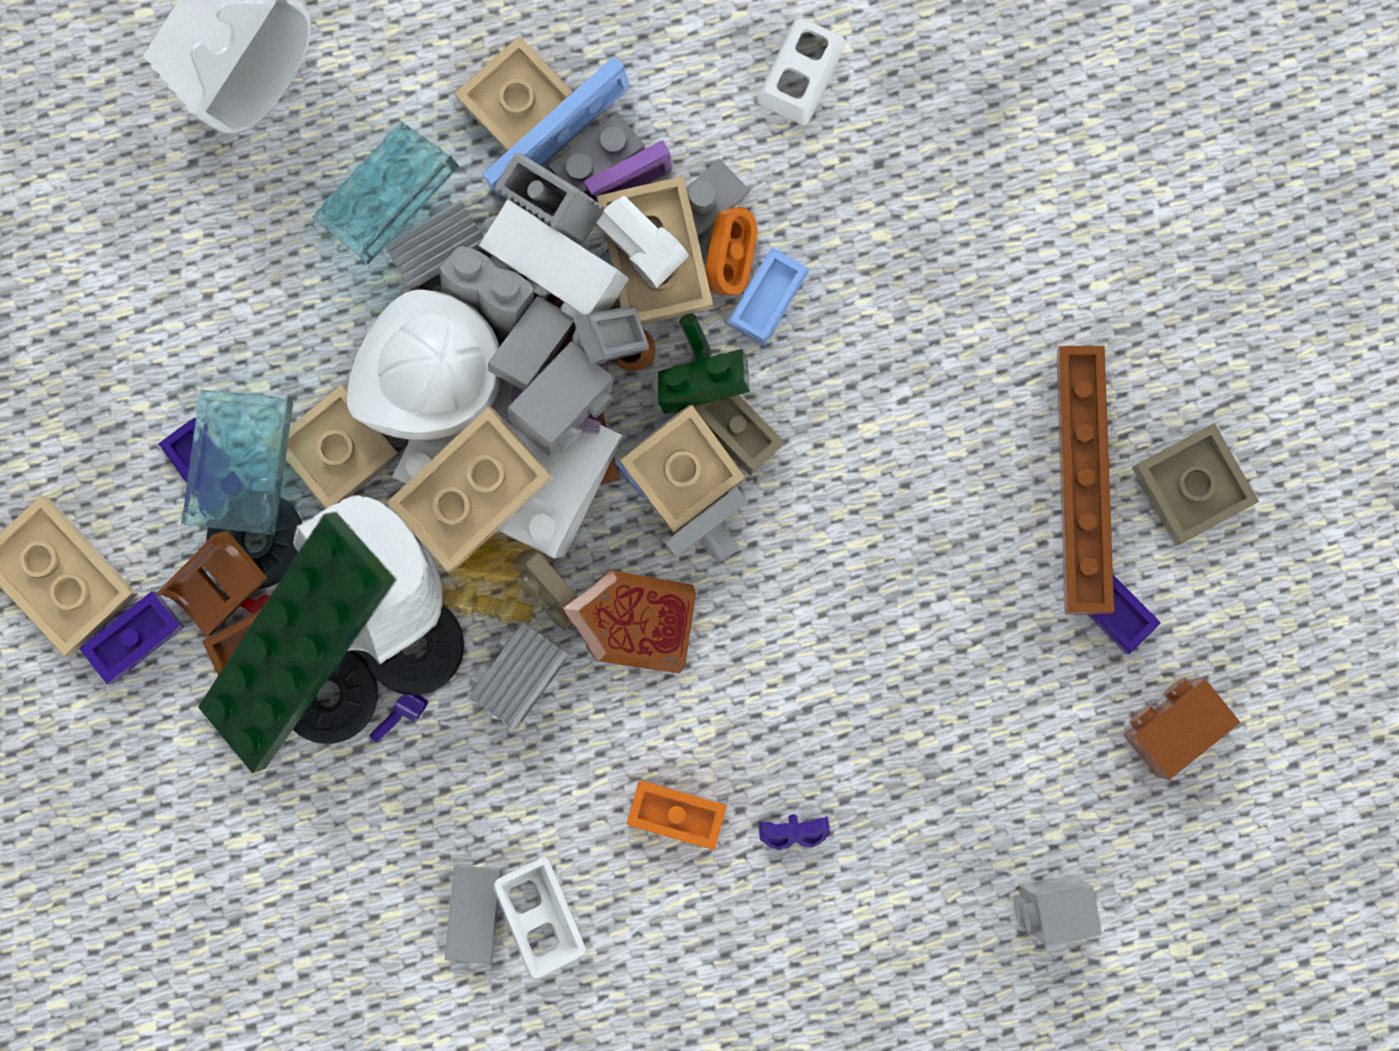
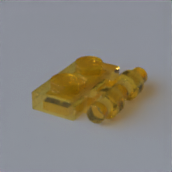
[442,537,546,624]

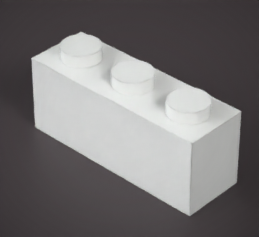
[479,199,629,319]

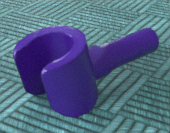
[369,694,429,743]

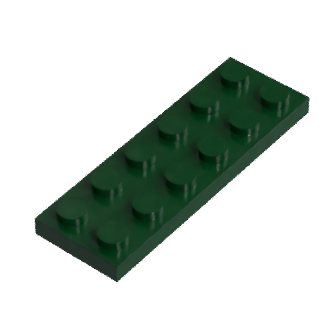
[198,511,397,774]

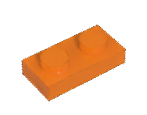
[626,779,727,850]

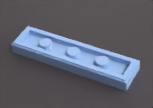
[482,56,630,201]

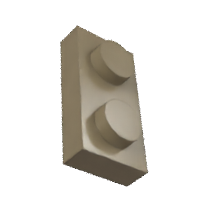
[694,395,785,476]
[510,551,578,630]

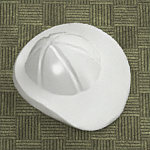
[347,290,502,440]

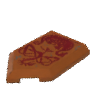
[560,570,696,674]

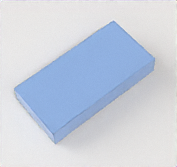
[727,247,810,346]

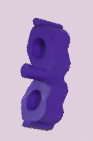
[758,814,831,850]

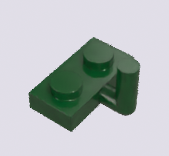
[658,313,750,414]

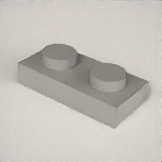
[548,112,645,195]

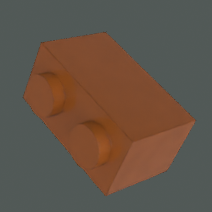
[1123,677,1241,780]

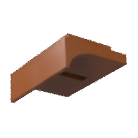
[157,530,268,637]

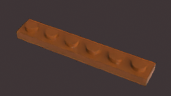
[1057,346,1114,614]

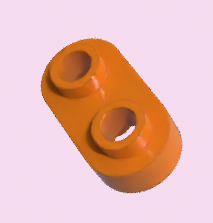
[705,207,758,296]

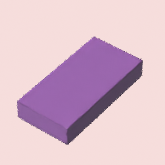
[584,140,672,202]

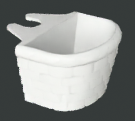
[142,0,311,134]
[293,495,443,664]

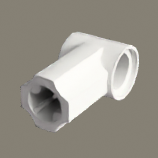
[596,196,689,289]

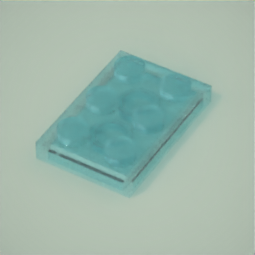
[312,121,460,265]
[181,389,294,535]

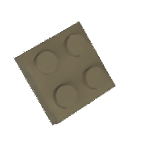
[1132,423,1259,545]

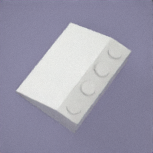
[392,379,623,558]

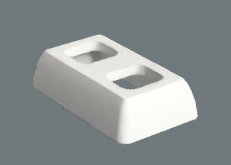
[756,18,846,125]
[493,858,586,979]

